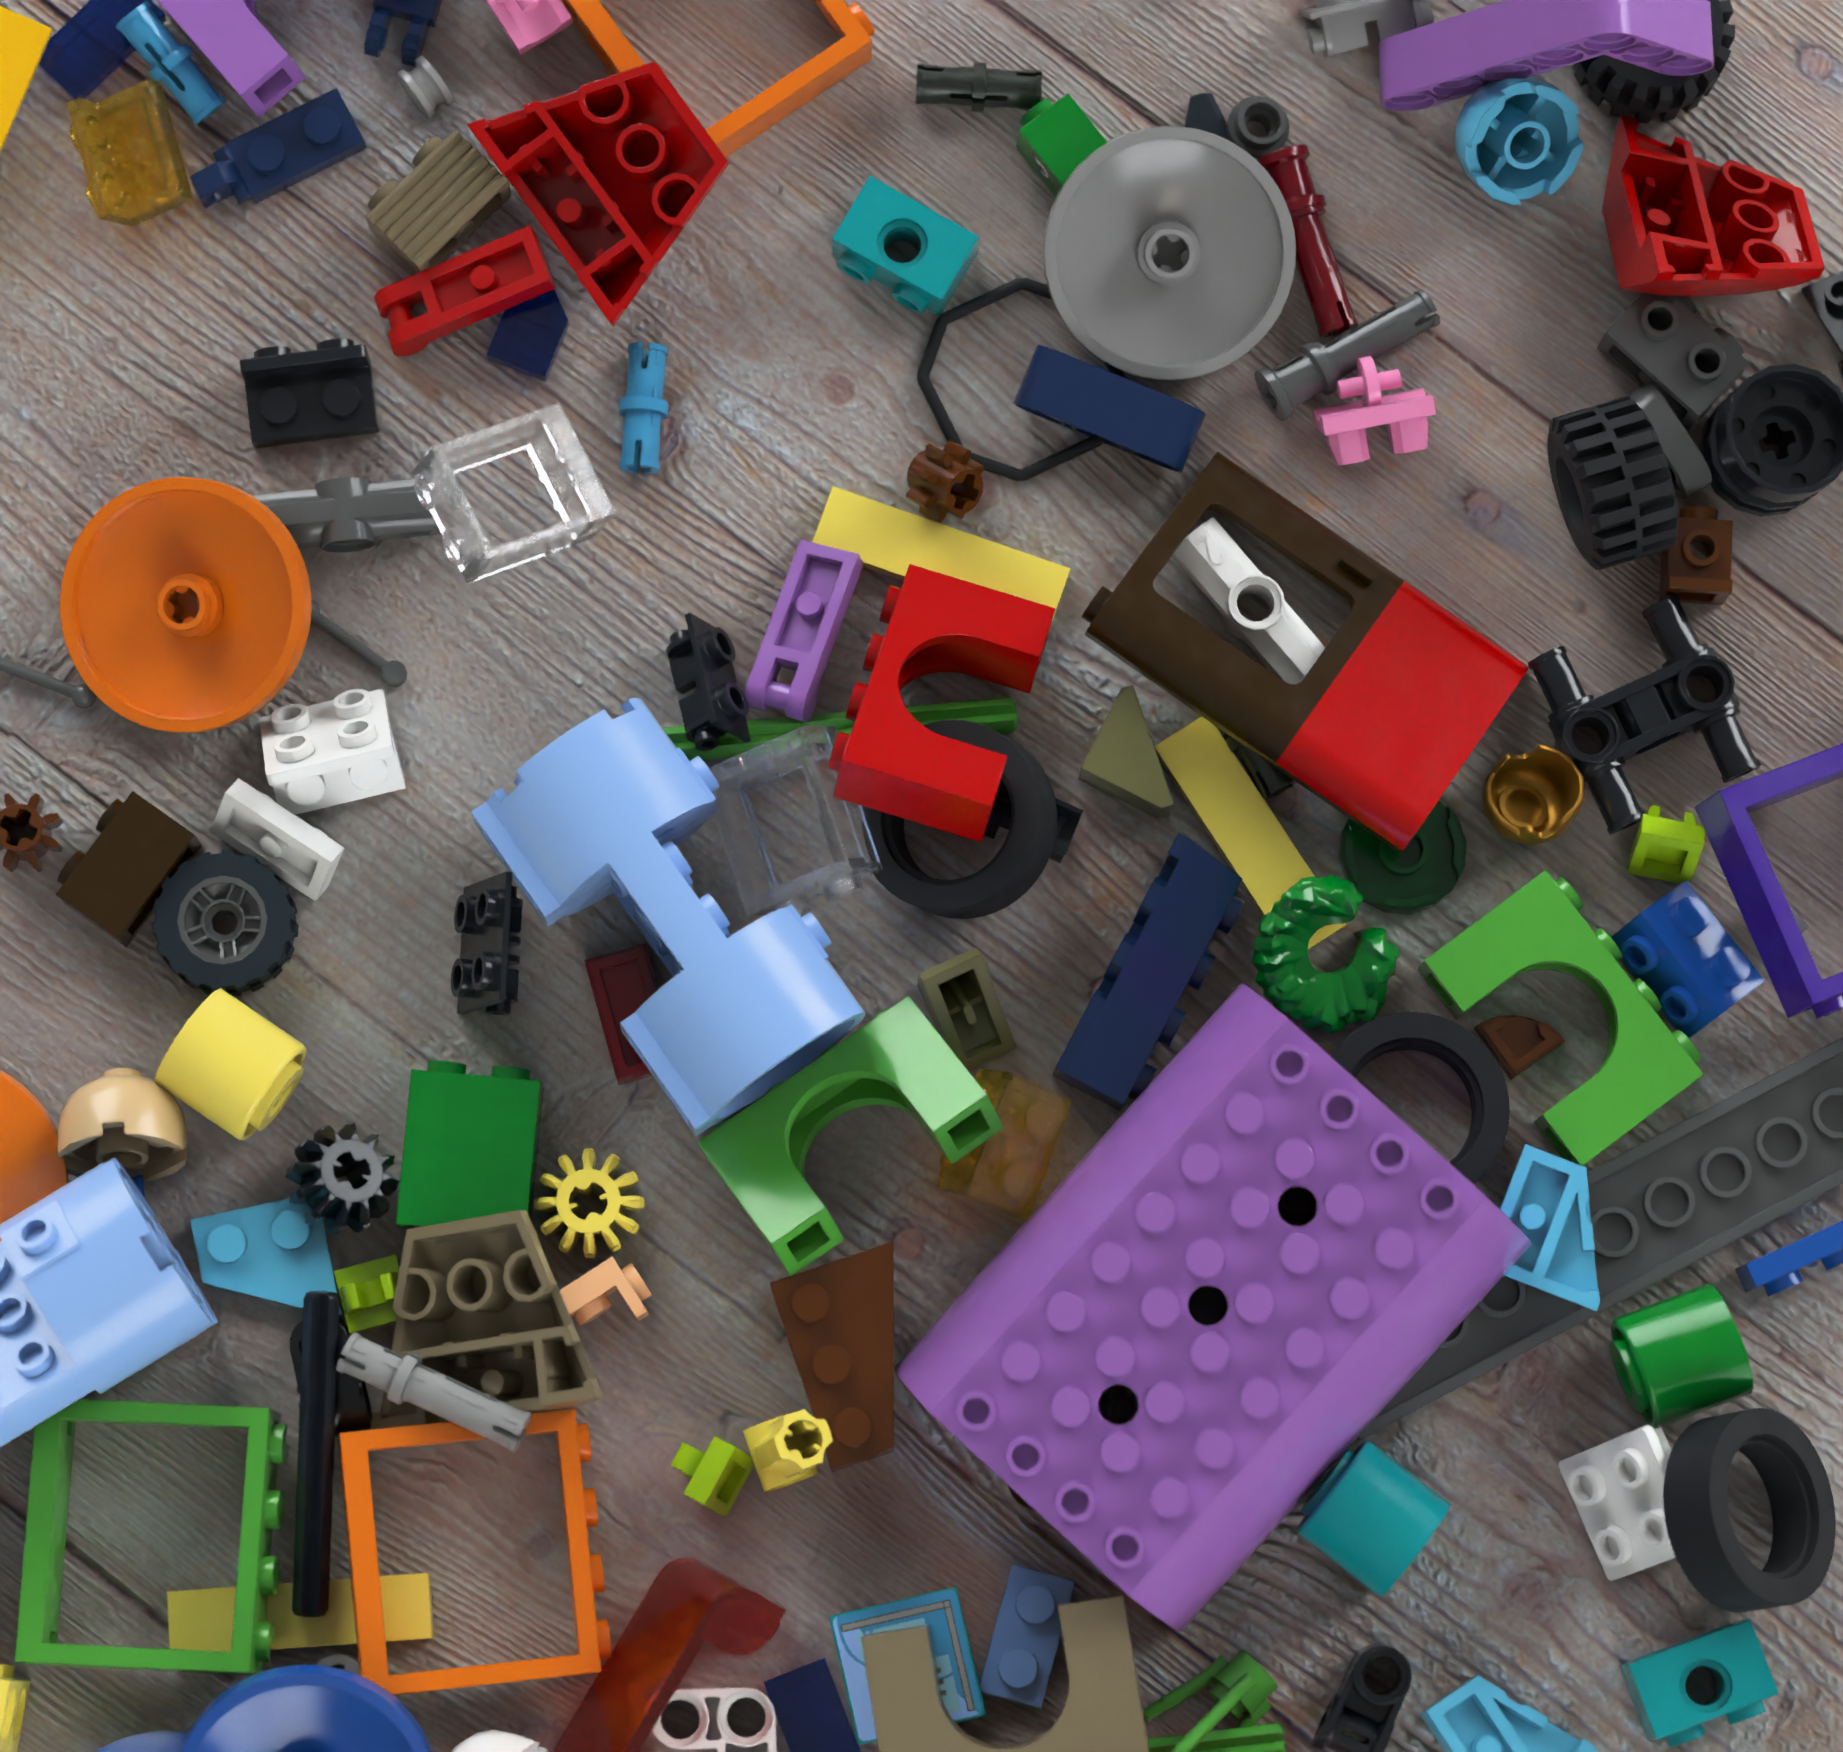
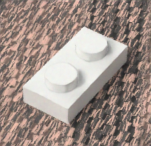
[210,778,344,901]

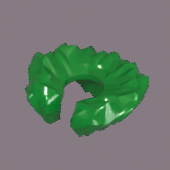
[1252,875,1400,1033]

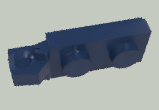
[190,88,367,209]

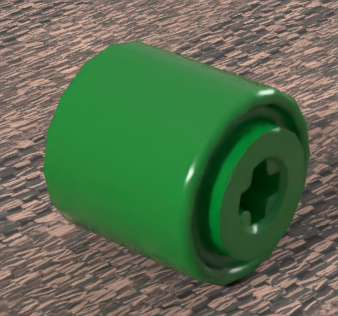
[1609,1283,1754,1429]

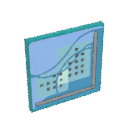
[829,1586,986,1745]

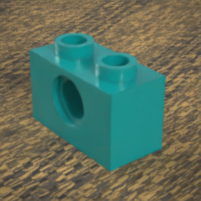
[832,176,979,316]
[1619,1619,1779,1747]

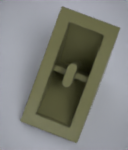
[1078,685,1174,819]
[917,947,1017,1070]

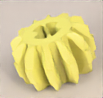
[534,1148,645,1260]

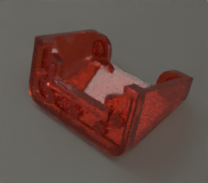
[554,1558,787,1752]

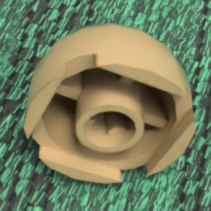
[58,1068,187,1182]

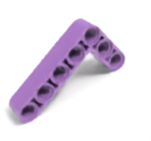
[1378,0,1714,111]

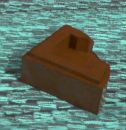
[1473,1015,1565,1080]

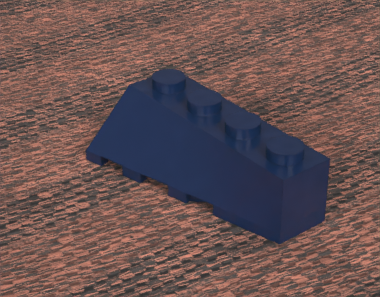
[1052,833,1245,1111]

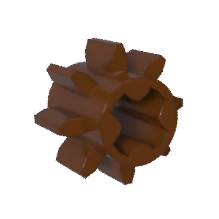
[906,440,984,523]
[0,793,63,872]

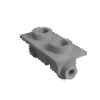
[1298,0,1433,57]

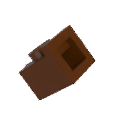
[1659,506,1733,605]

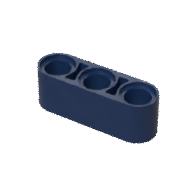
[1013,345,1206,473]

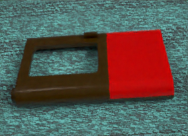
[1081,452,1529,854]

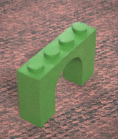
[1417,870,1704,1166]
[696,995,1004,1277]

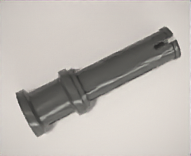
[1255,289,1440,421]

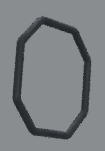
[917,278,1125,481]

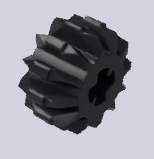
[285,1123,399,1235]

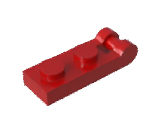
[374,225,556,357]

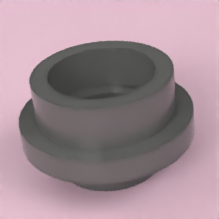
[1226,96,1289,158]

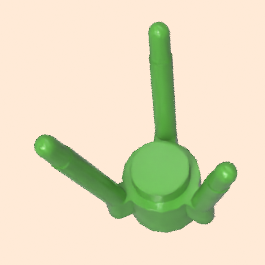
[1143,1650,1278,1752]

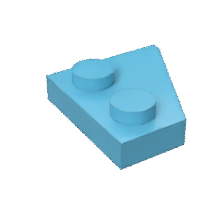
[1500,1144,1600,1311]
[190,1198,344,1317]
[1420,1675,1598,1752]

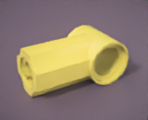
[742,1409,833,1493]

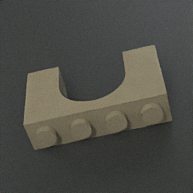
[861,1593,1150,1752]

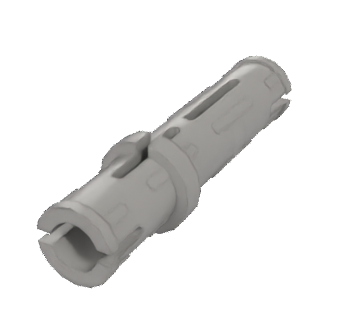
[336,1332,533,1452]

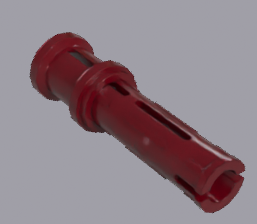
[1257,144,1358,338]

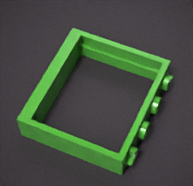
[14,1399,289,1676]

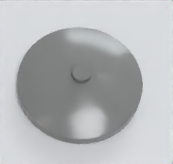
[1043,126,1296,380]

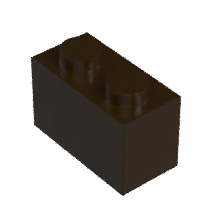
[56,791,202,948]

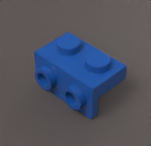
[1611,880,1765,1038]

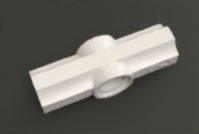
[1172,517,1325,685]

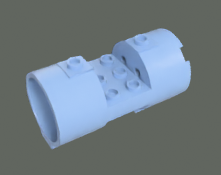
[471,698,866,1137]
[0,1157,218,1447]

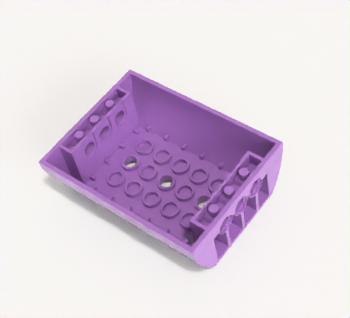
[894,983,1532,1631]

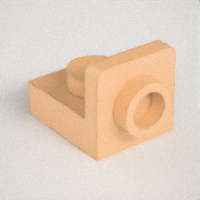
[559,1257,652,1326]

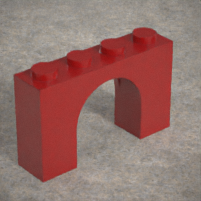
[828,564,1056,842]

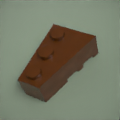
[770,1242,894,1472]

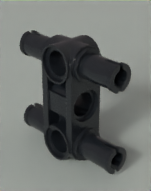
[1528,595,1761,835]

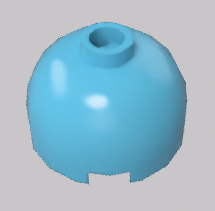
[1455,77,1584,205]

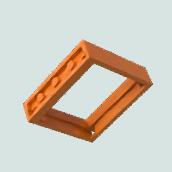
[561,0,875,158]
[337,1409,611,1695]

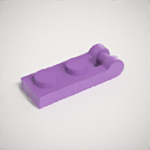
[745,539,864,722]

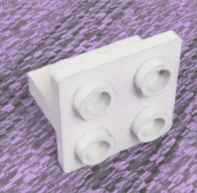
[260,689,406,815]
[1558,1424,1676,1581]

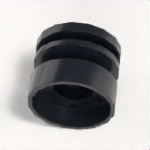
[1699,364,1843,516]

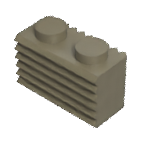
[366,130,511,274]

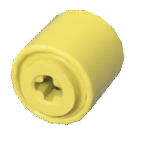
[154,988,307,1141]

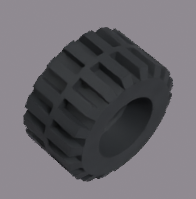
[1574,0,1735,124]
[1547,396,1678,570]

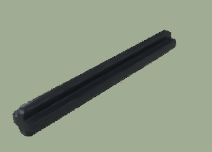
[292,1291,340,1618]

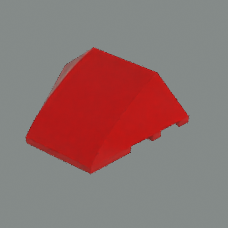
[467,61,729,326]
[1602,114,1825,297]

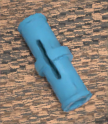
[115,1,227,126]
[618,342,669,474]

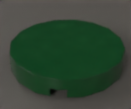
[1338,801,1466,915]

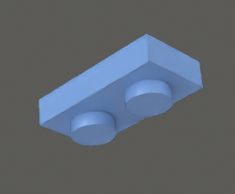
[979,1564,1075,1709]

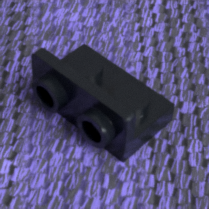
[239,338,379,448]

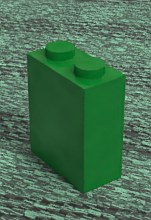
[396,1060,544,1230]

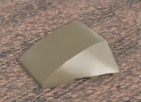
[370,1210,604,1430]

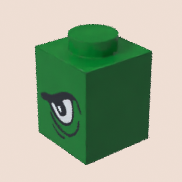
[1016,93,1107,198]

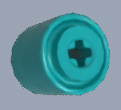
[1297,1441,1451,1597]

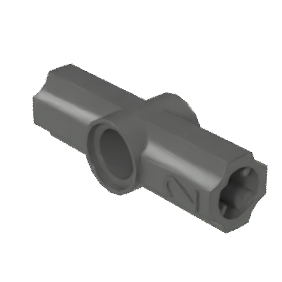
[251,477,444,553]

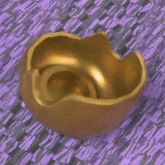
[1482,744,1584,845]

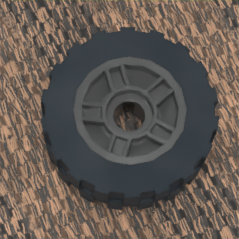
[152,850,299,996]

